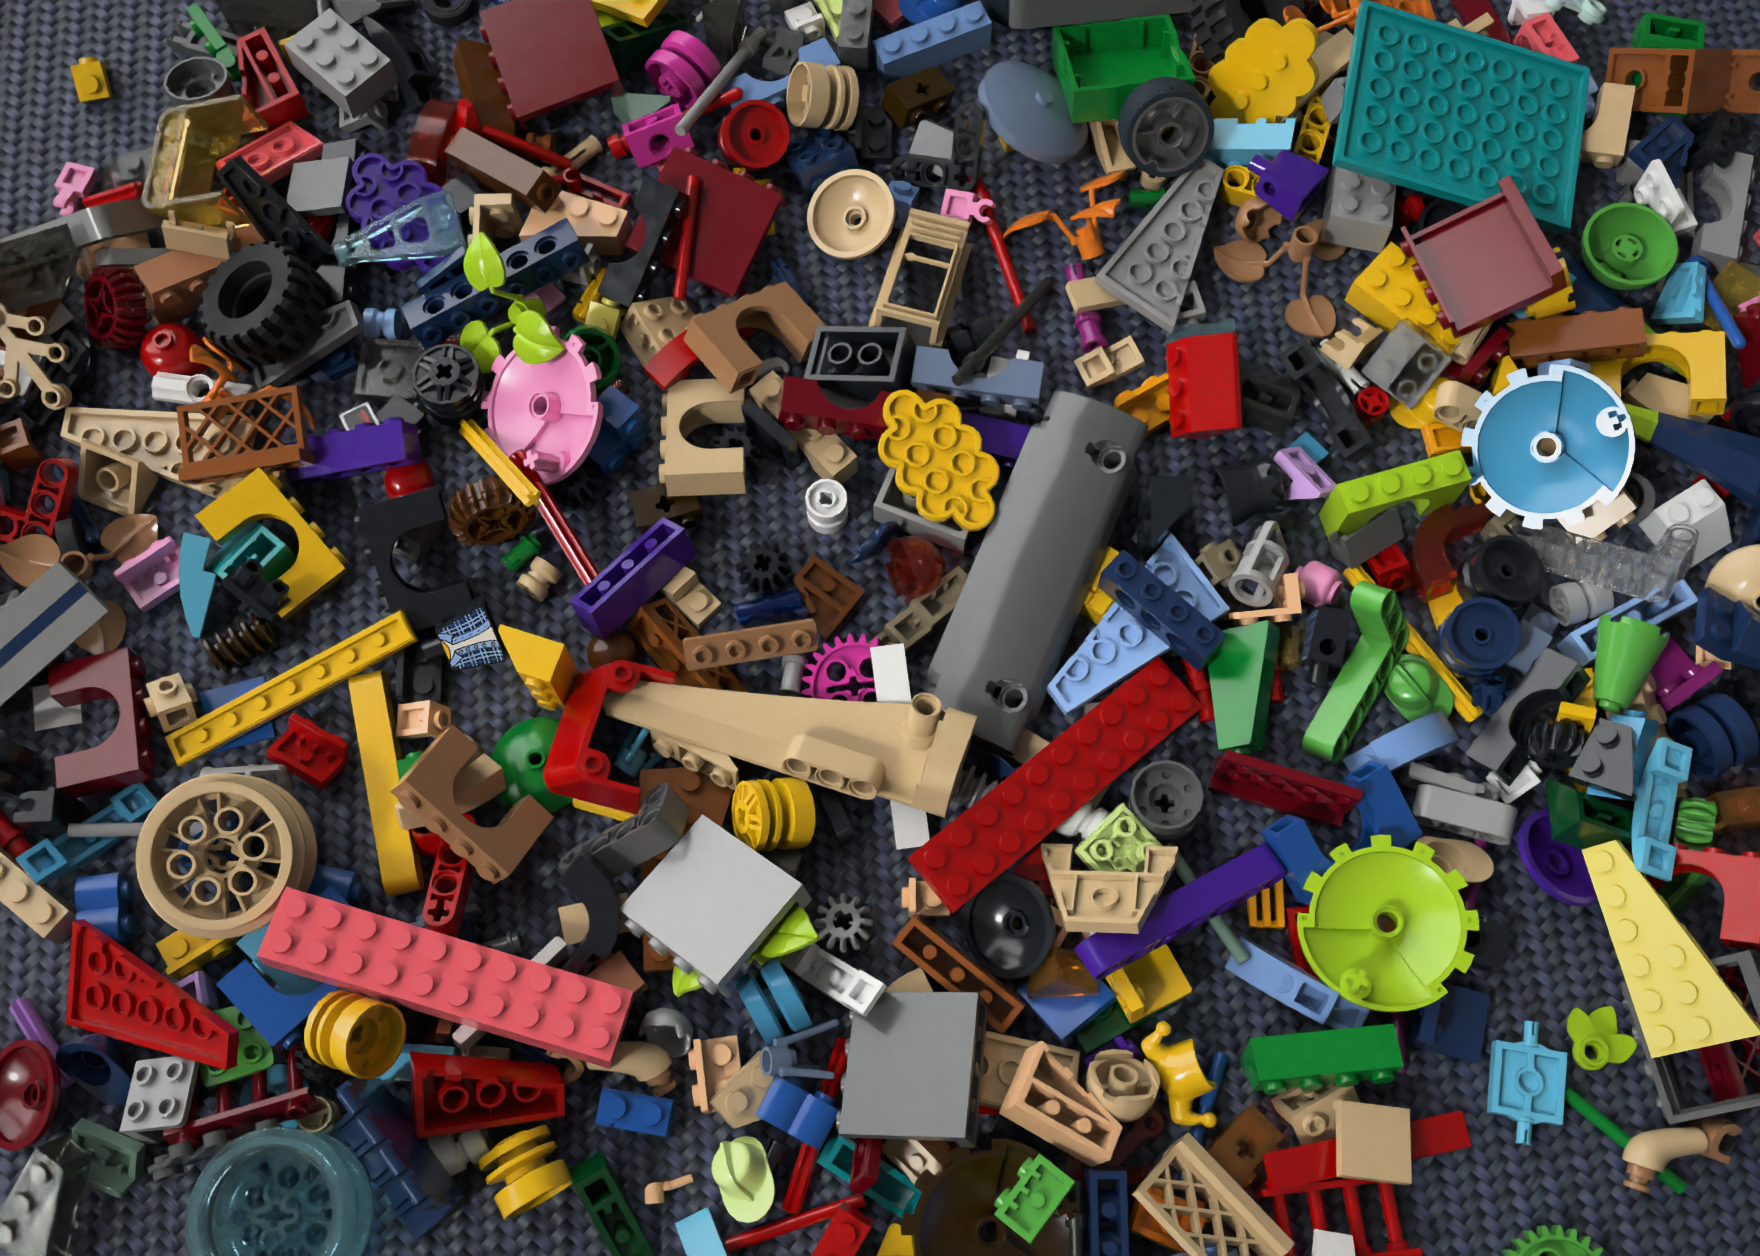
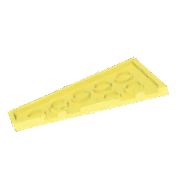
[1582,840,1760,1058]

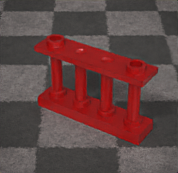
[1255,1178,1423,1256]

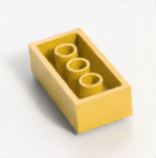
[1344,242,1461,374]

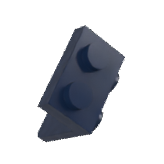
[782,129,860,204]

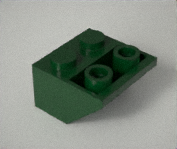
[1545,779,1633,849]

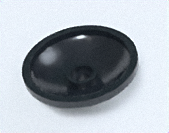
[963,873,1055,979]

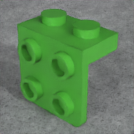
[200,1005,276,1087]

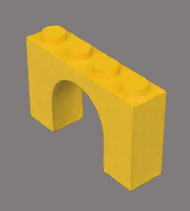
[1587,330,1727,415]
[195,467,348,621]

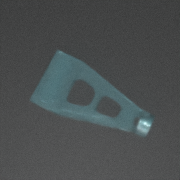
[333,189,468,268]

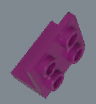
[1650,630,1723,713]

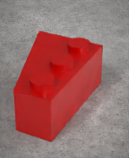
[237,27,310,139]

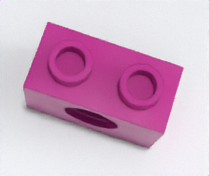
[622,103,695,169]

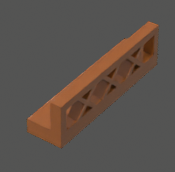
[627,597,748,692]

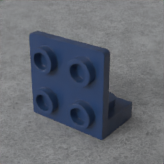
[1407,981,1490,1064]

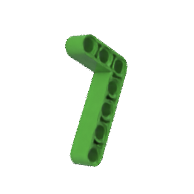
[1302,581,1409,763]

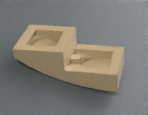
[1074,335,1146,389]

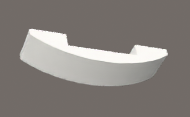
[781,943,887,1017]

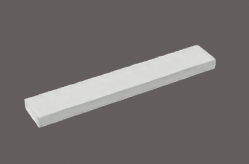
[870,643,930,849]

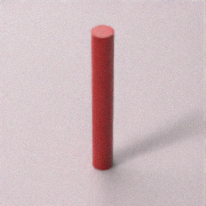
[481,124,572,170]

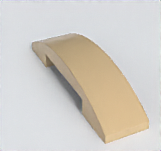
[1278,28,1353,123]

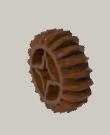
[446,475,536,547]

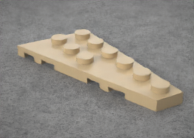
[60,407,257,499]

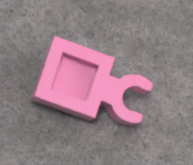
[940,188,996,226]

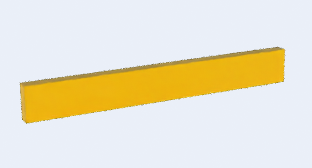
[165,610,418,767]

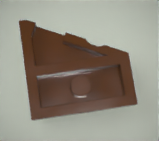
[793,554,865,643]

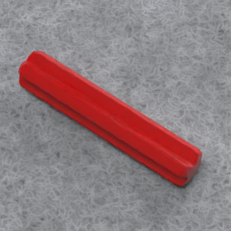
[82,181,147,209]

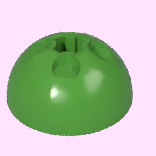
[1581,202,1678,291]

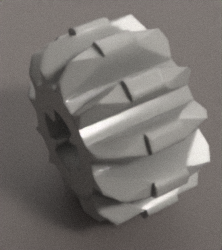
[814,893,873,954]

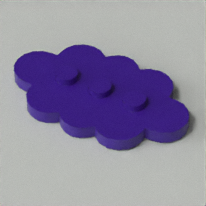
[346,153,463,275]

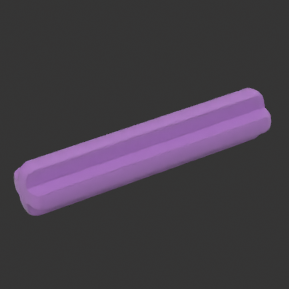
[9,997,76,1090]

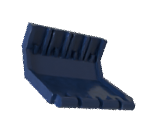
[333,1078,464,1241]

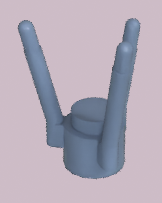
[760,1019,840,1079]

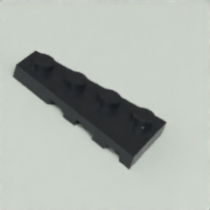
[216,155,333,266]

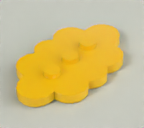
[1208,18,1320,124]
[878,390,1000,531]

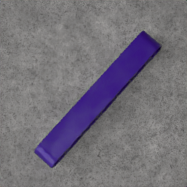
[1074,843,1288,981]

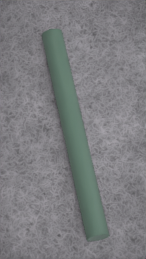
[1164,842,1250,965]

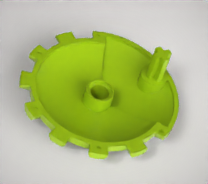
[1297,835,1479,1013]

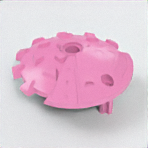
[481,326,603,486]

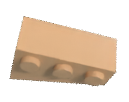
[519,191,633,255]
[999,1040,1123,1167]

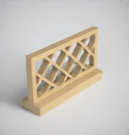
[1132,1132,1294,1256]

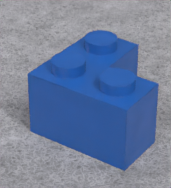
[586,384,648,478]

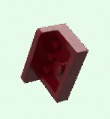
[1440,326,1511,388]

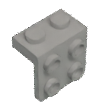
[119,1056,200,1144]

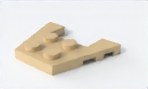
[1041,843,1179,934]

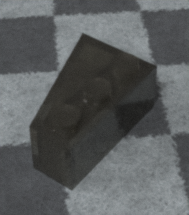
[215,0,318,41]
[0,1135,92,1256]

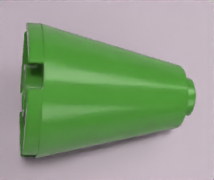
[1593,614,1670,713]

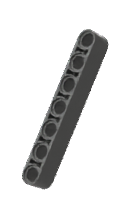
[1009,0,1193,29]

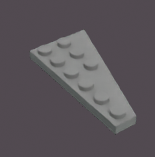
[1094,157,1224,334]

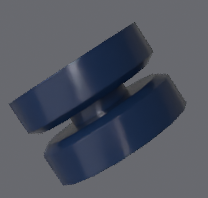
[1435,597,1522,678]
[1667,692,1759,780]

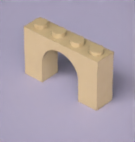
[1579,82,1636,169]
[659,379,746,497]

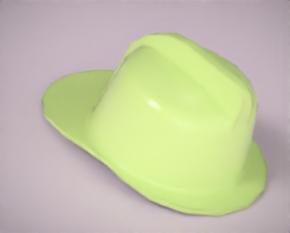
[712,1136,775,1223]

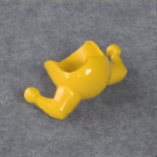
[1141,1021,1217,1128]

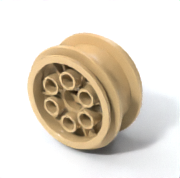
[136,773,318,939]

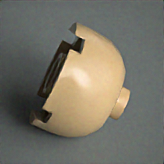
[1085,1049,1160,1122]

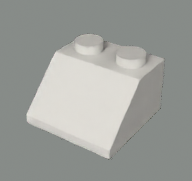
[1638,479,1732,575]

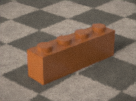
[1506,307,1647,370]
[891,914,1026,1034]

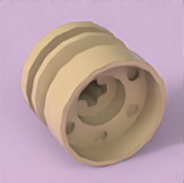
[786,61,859,131]

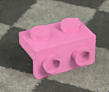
[113,536,181,613]

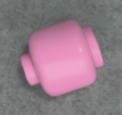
[1295,561,1344,608]

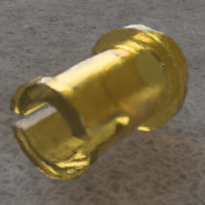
[1277,626,1303,670]

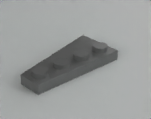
[251,300,366,390]

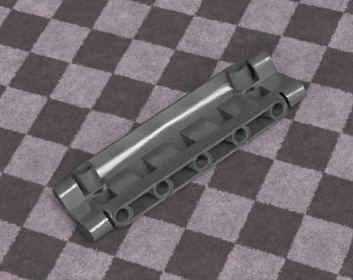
[927,391,1148,756]

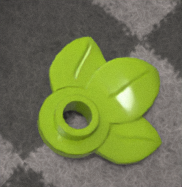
[1567,1006,1637,1071]

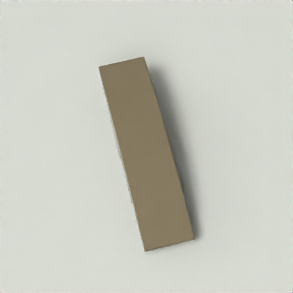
[865,565,968,672]

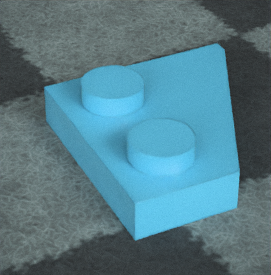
[1649,262,1706,325]

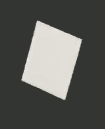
[33,683,82,731]

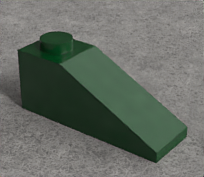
[601,9,687,74]
[570,1150,655,1256]

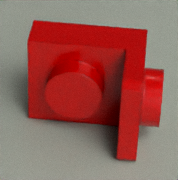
[1365,543,1412,592]

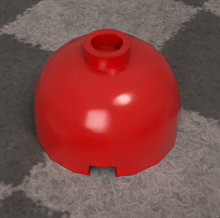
[140,322,207,378]

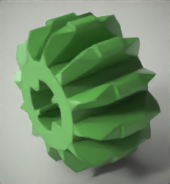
[1673,797,1718,852]

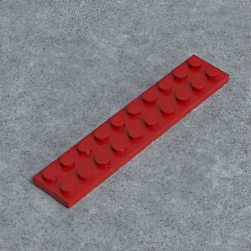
[907,656,1203,914]

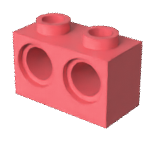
[1513,12,1580,64]

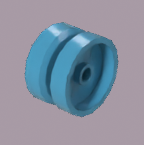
[732,957,813,1047]

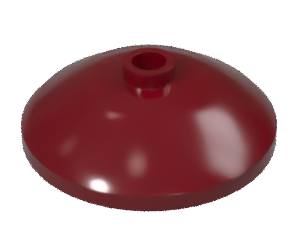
[0,1040,61,1151]

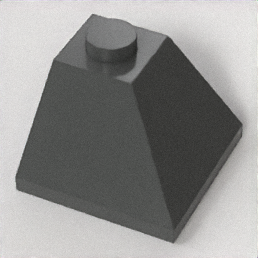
[329,0,415,27]

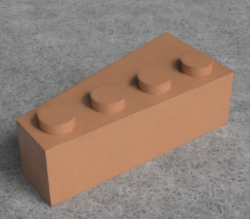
[133,220,265,325]

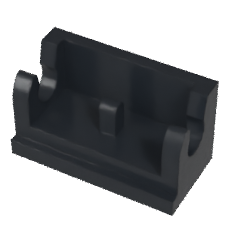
[13,787,84,837]

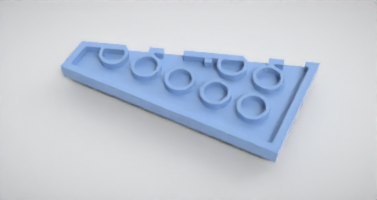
[1047,533,1230,717]

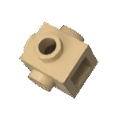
[143,672,198,733]

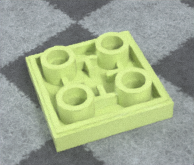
[1073,803,1162,872]

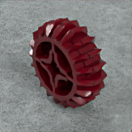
[82,264,149,350]

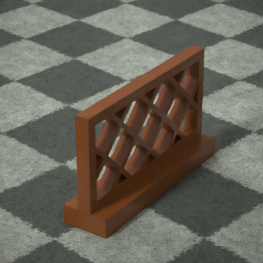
[176,385,315,485]

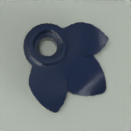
[849,521,902,564]

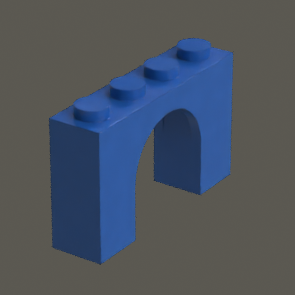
[1260,761,1423,906]
[216,885,350,1053]

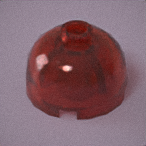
[885,535,945,603]

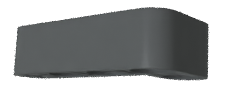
[559,782,690,878]

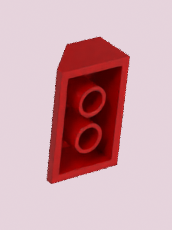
[1166,332,1242,440]

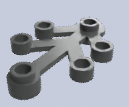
[147,1118,285,1182]

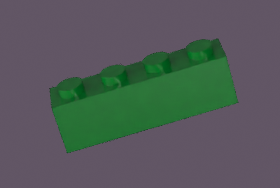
[1240,1024,1404,1095]

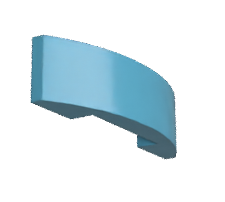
[1631,737,1693,882]

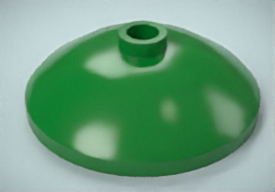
[491,717,573,814]

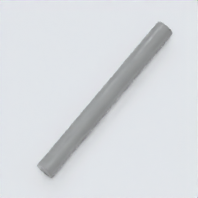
[67,822,204,837]

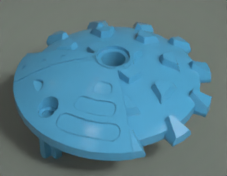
[1461,364,1636,529]

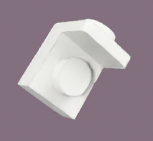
[784,1,825,43]
[1485,756,1543,804]

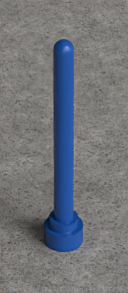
[1684,255,1746,349]

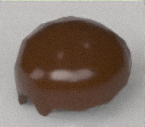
[587,629,640,668]

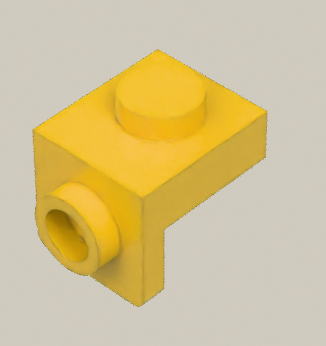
[70,57,113,103]

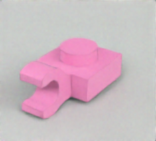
[53,161,100,216]

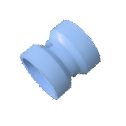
[363,308,402,340]

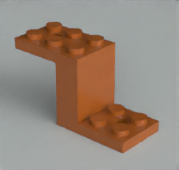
[1605,47,1760,114]

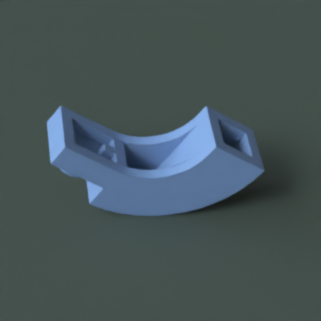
[1343,711,1460,773]

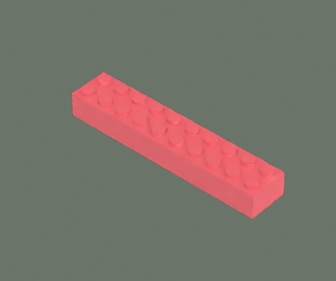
[257,887,633,1069]

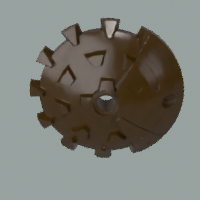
[901,1137,1079,1256]

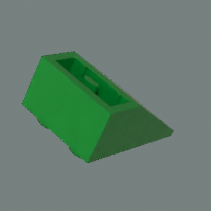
[1631,12,1705,118]

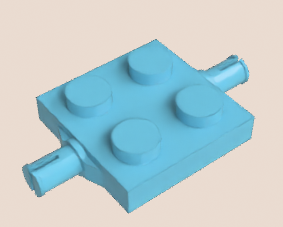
[1486,1021,1567,1146]

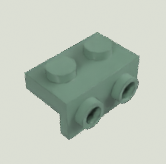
[58,1118,146,1198]

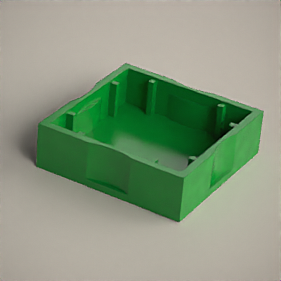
[1052,14,1195,124]

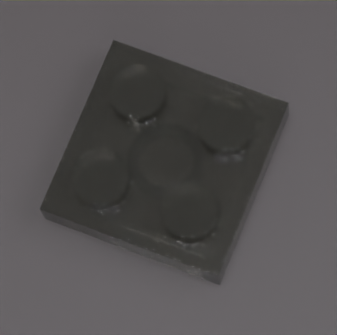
[353,338,428,403]

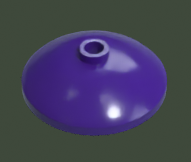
[1518,810,1598,907]

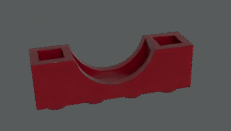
[777,375,893,440]

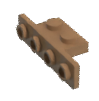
[683,618,818,671]

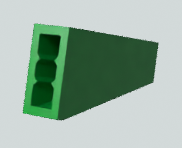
[1208,620,1280,756]

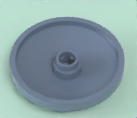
[978,61,1088,164]

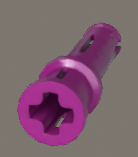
[1065,263,1108,354]

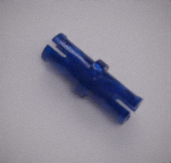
[734,589,802,625]

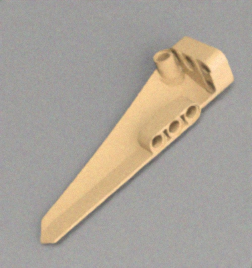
[602,680,978,818]

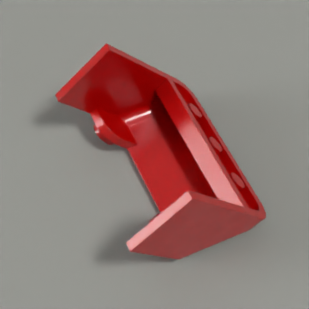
[543,660,676,814]

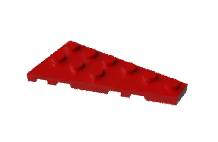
[66,919,239,1070]

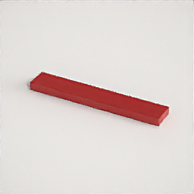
[1262,1110,1471,1191]

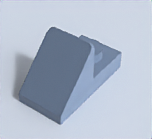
[1506,603,1560,675]

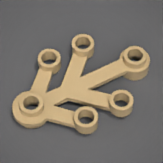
[0,303,72,410]

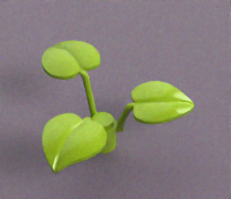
[460,232,566,374]
[672,905,820,998]

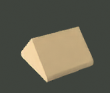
[78,439,159,516]

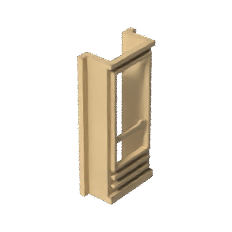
[868,208,972,349]

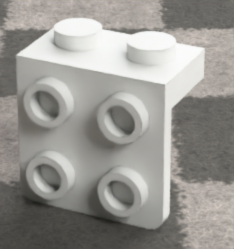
[1633,159,1698,236]

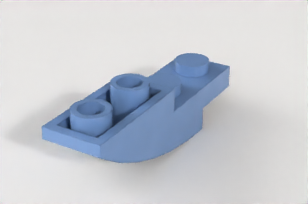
[1225,936,1370,1029]

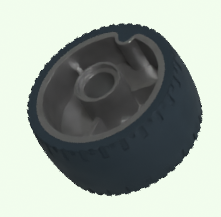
[1118,76,1214,178]

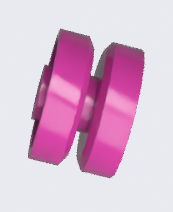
[645,30,722,109]

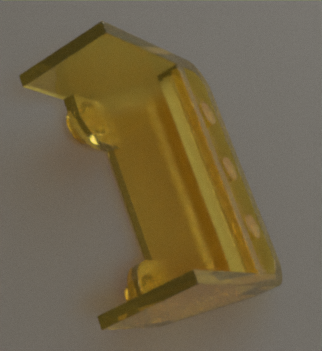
[141,94,268,229]

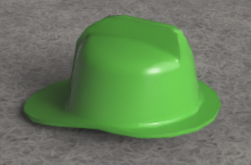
[1382,654,1454,722]

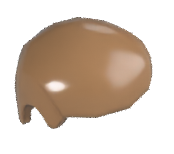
[1235,196,1283,244]

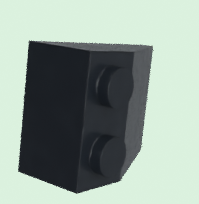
[804,326,916,401]

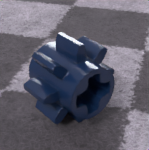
[1472,674,1514,716]

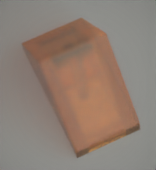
[1027,947,1098,998]

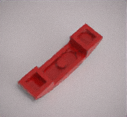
[643,327,757,391]

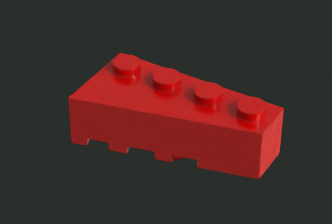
[410,1051,565,1139]

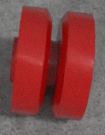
[718,100,790,172]

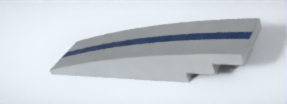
[0,561,110,708]

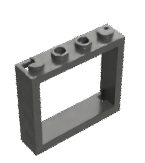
[1621,949,1760,1125]

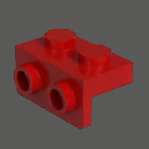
[267,713,348,790]

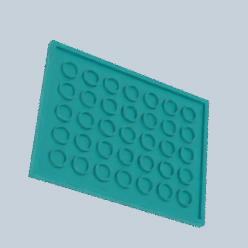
[1332,0,1590,234]

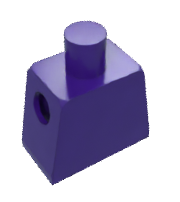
[1248,150,1329,221]

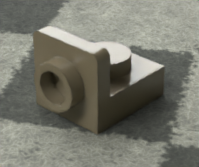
[1480,509,1522,541]

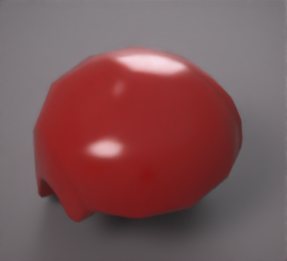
[384,460,434,498]

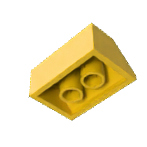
[498,624,580,711]

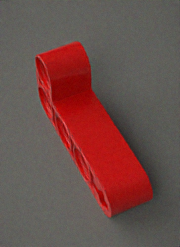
[411,813,476,938]

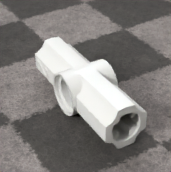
[151,371,255,414]

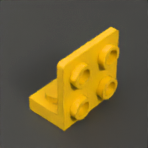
[1105,944,1192,1024]

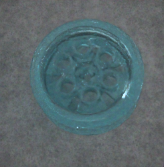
[185,1127,374,1256]

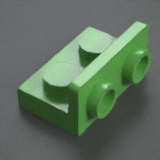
[994,1153,1076,1244]

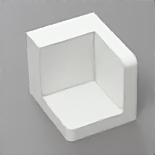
[1508,0,1555,26]

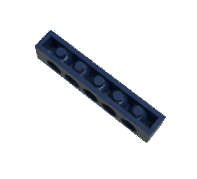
[401,218,590,349]

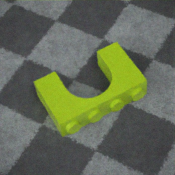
[1318,450,1472,542]

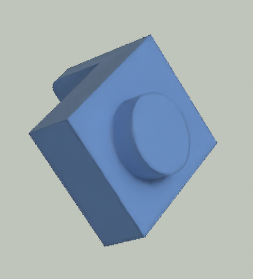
[888,180,920,229]

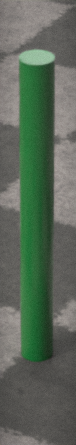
[1564,1086,1688,1194]

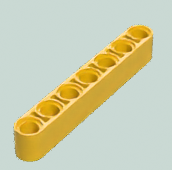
[348,669,424,898]

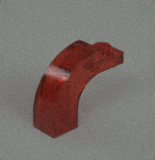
[407,98,458,187]
[1409,502,1490,604]

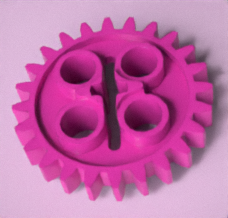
[801,633,910,702]

